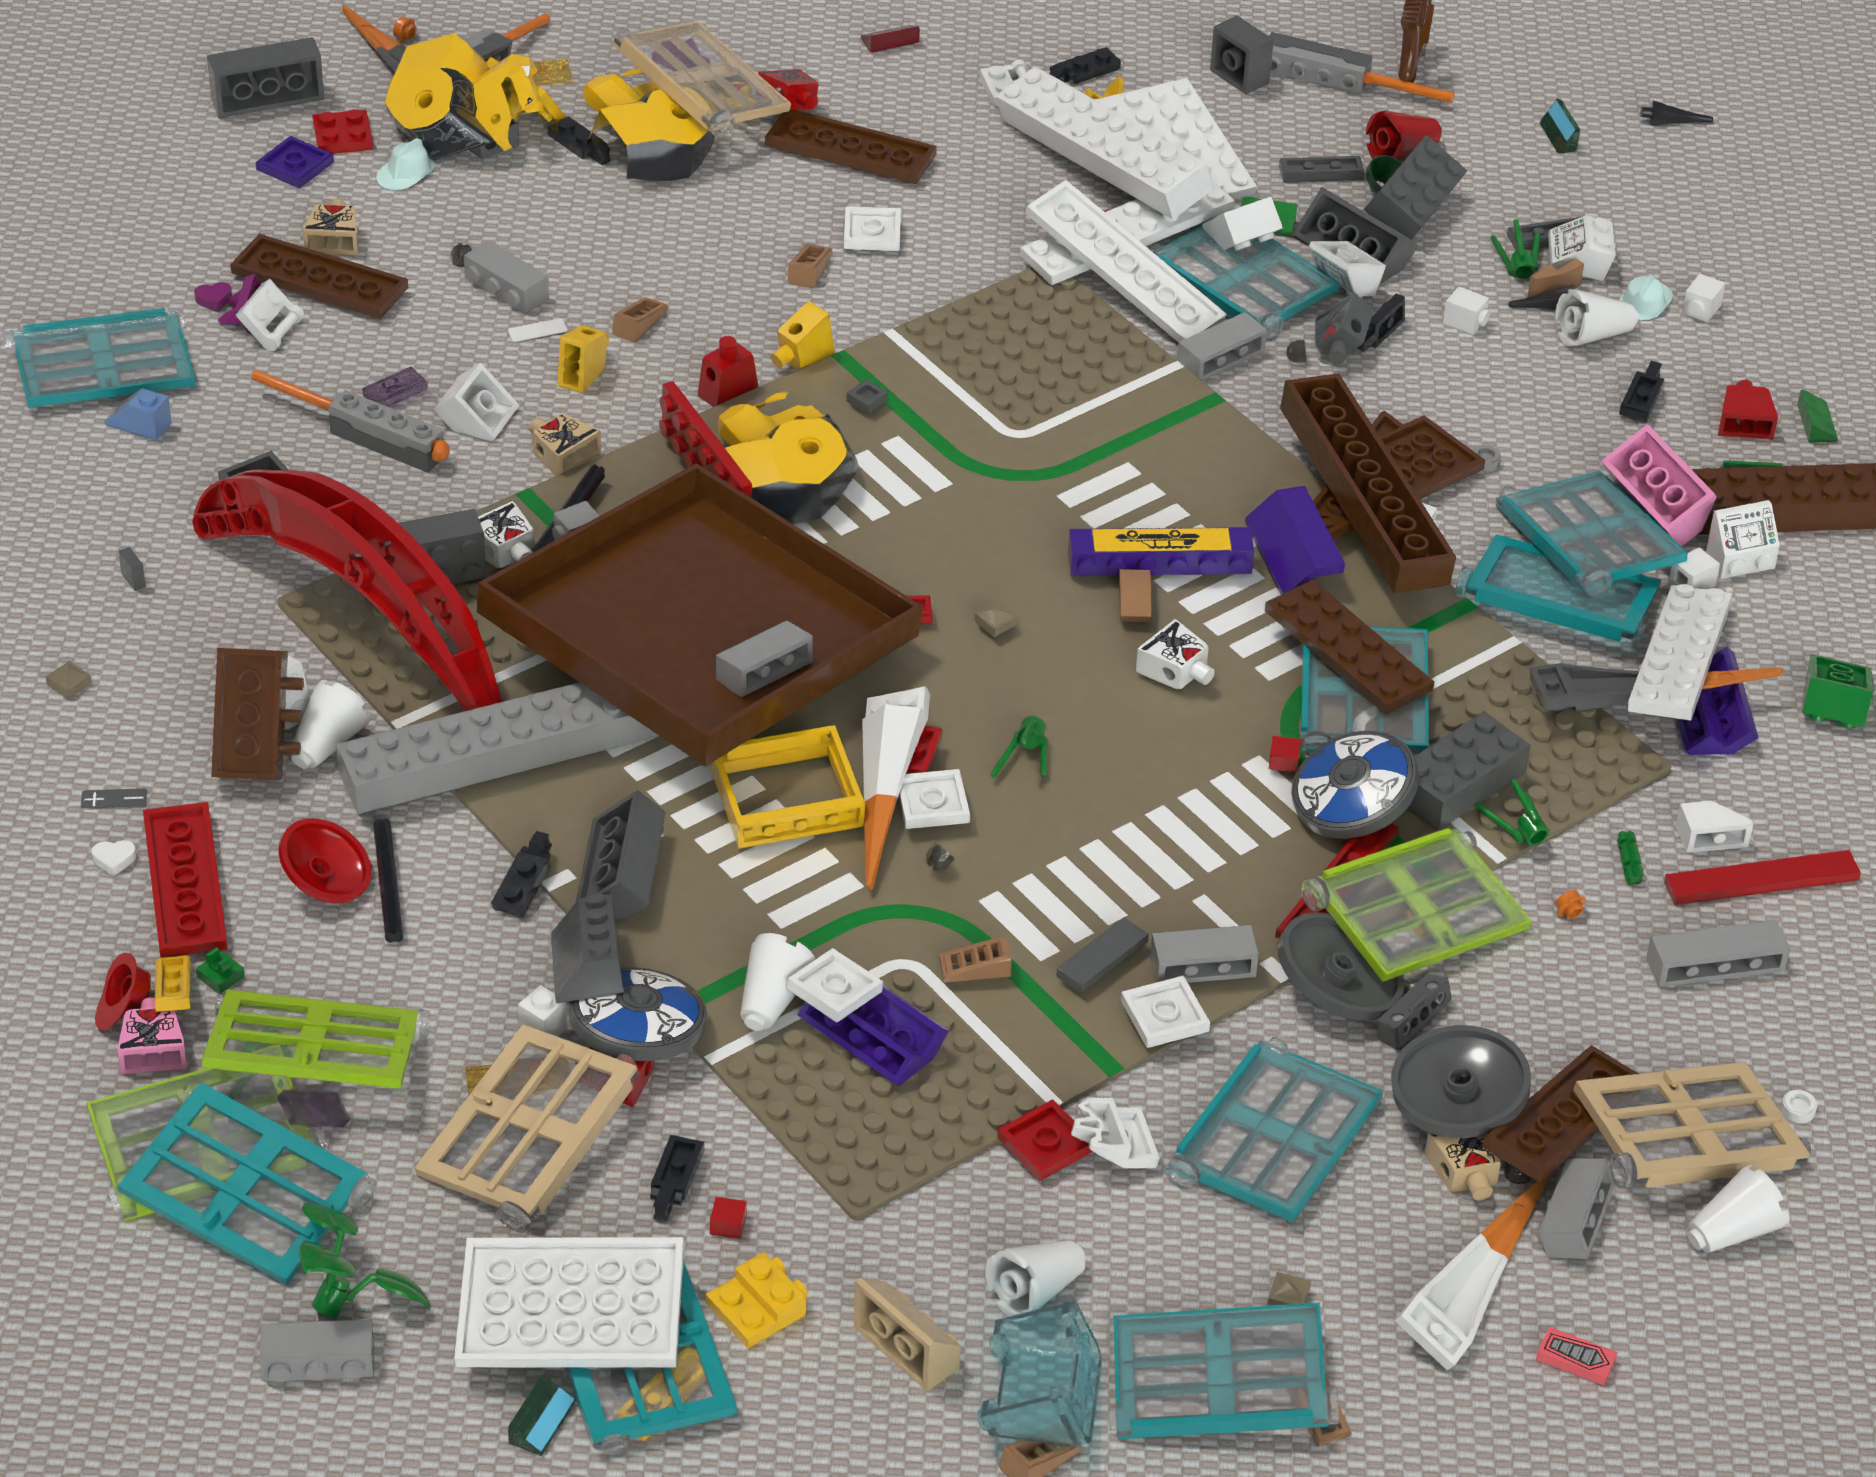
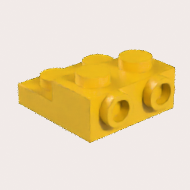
[705,1252,808,1349]

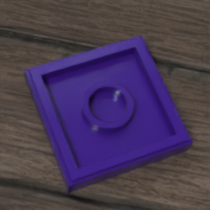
[256,136,334,189]

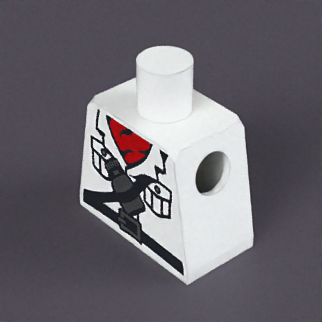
[478,501,534,568]
[1136,619,1215,689]

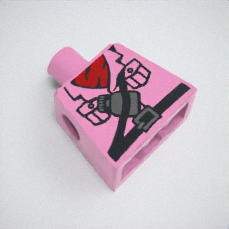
[118,998,187,1075]

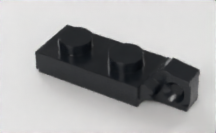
[1050,47,1121,84]
[548,116,611,165]
[1356,293,1405,352]
[1619,361,1664,422]
[491,831,552,917]
[650,1135,705,1222]

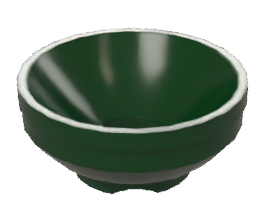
[1365,155,1402,194]

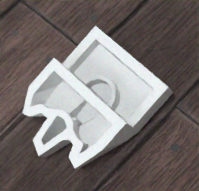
[1071,1098,1160,1168]

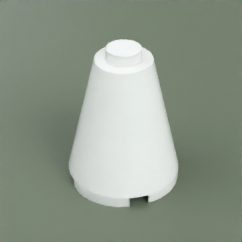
[1555,289,1638,346]
[291,680,372,769]
[740,933,816,1031]
[1687,1164,1790,1253]
[986,1240,1086,1320]

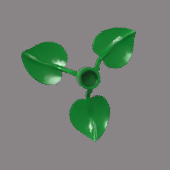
[299,1203,431,1318]

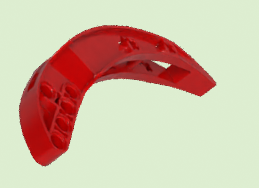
[192,470,502,711]

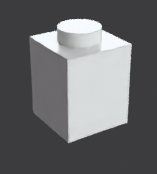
[1682,274,1725,323]
[1443,287,1490,335]
[1668,547,1720,590]
[518,985,567,1037]

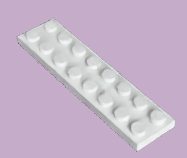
[1025,180,1227,342]
[1020,181,1235,285]
[1628,584,1732,720]

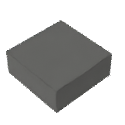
[847,379,888,414]
[118,547,146,591]

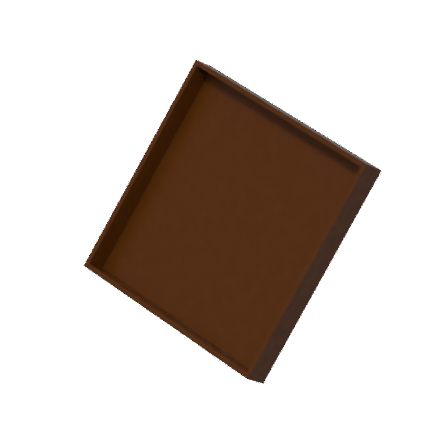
[476,463,923,767]

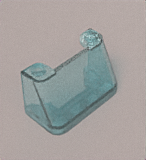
[978,1300,1102,1447]

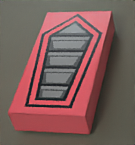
[1536,1327,1618,1386]

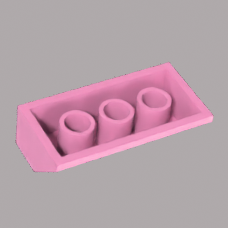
[1601,424,1716,547]

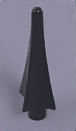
[1640,100,1713,126]
[1508,285,1574,309]

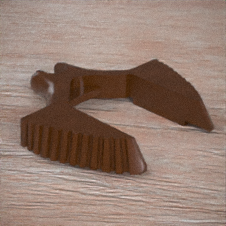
[1398,0,1435,83]

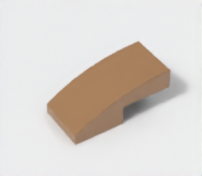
[1527,259,1584,298]
[1119,569,1152,622]

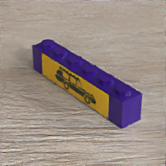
[1068,527,1254,576]

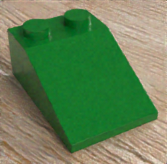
[1802,654,1873,728]

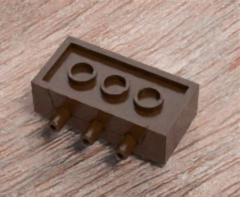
[211,648,304,780]

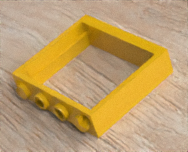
[711,725,865,849]

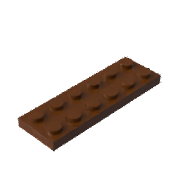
[765,110,937,184]
[230,234,408,319]
[1265,580,1434,714]
[1482,1045,1645,1183]

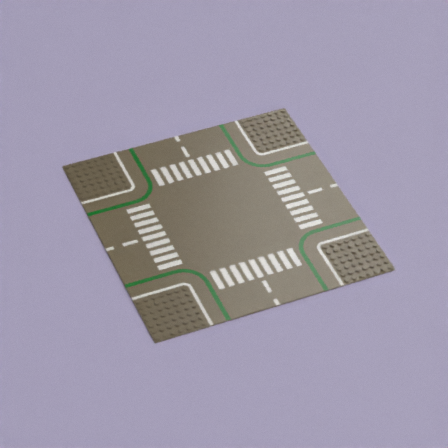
[277,268,1671,1220]

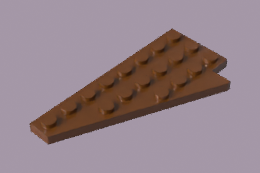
[1313,411,1486,540]

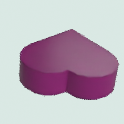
[194,282,232,312]

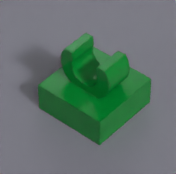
[196,947,245,994]

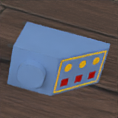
[105,388,172,440]

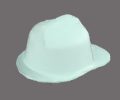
[376,138,435,191]
[1619,275,1673,321]

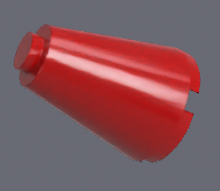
[1366,111,1442,161]

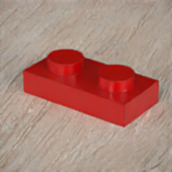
[906,725,942,774]

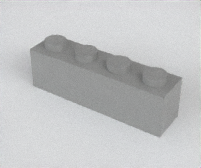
[1646,920,1790,987]

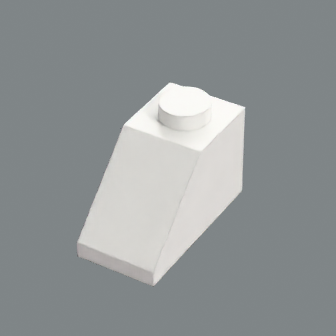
[1676,801,1754,853]

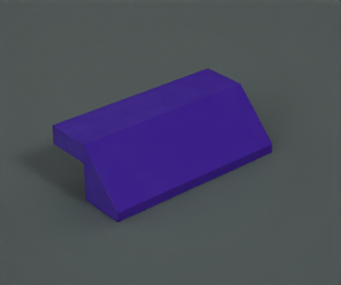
[1245,486,1345,594]
[1677,646,1759,755]
[797,985,950,1086]

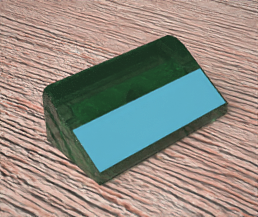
[1540,99,1580,154]
[508,1375,576,1456]

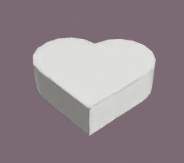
[92,840,136,877]

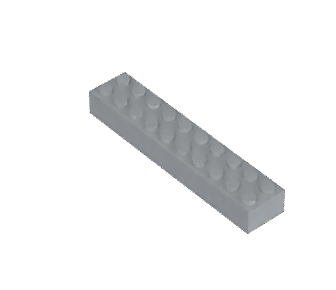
[336,682,659,814]

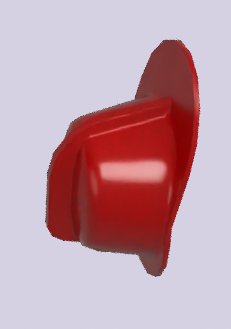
[95,952,151,1031]

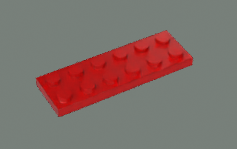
[659,381,752,498]
[143,802,228,958]

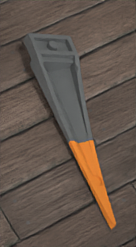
[342,5,406,72]
[1529,663,1783,711]

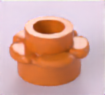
[393,17,417,42]
[1554,890,1586,919]

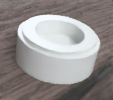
[1781,1090,1817,1123]

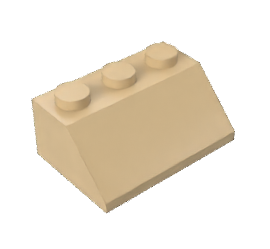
[854,1277,961,1392]

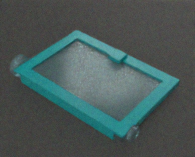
[1455,534,1662,642]

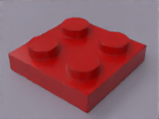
[312,109,373,154]
[997,1099,1093,1182]

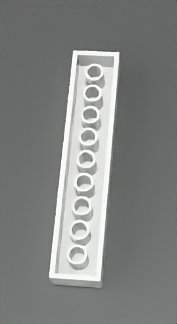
[995,66,1214,220]

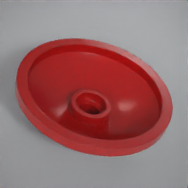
[278,818,372,904]

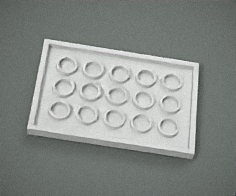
[1095,78,1257,199]
[454,1237,684,1367]

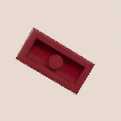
[861,25,920,53]

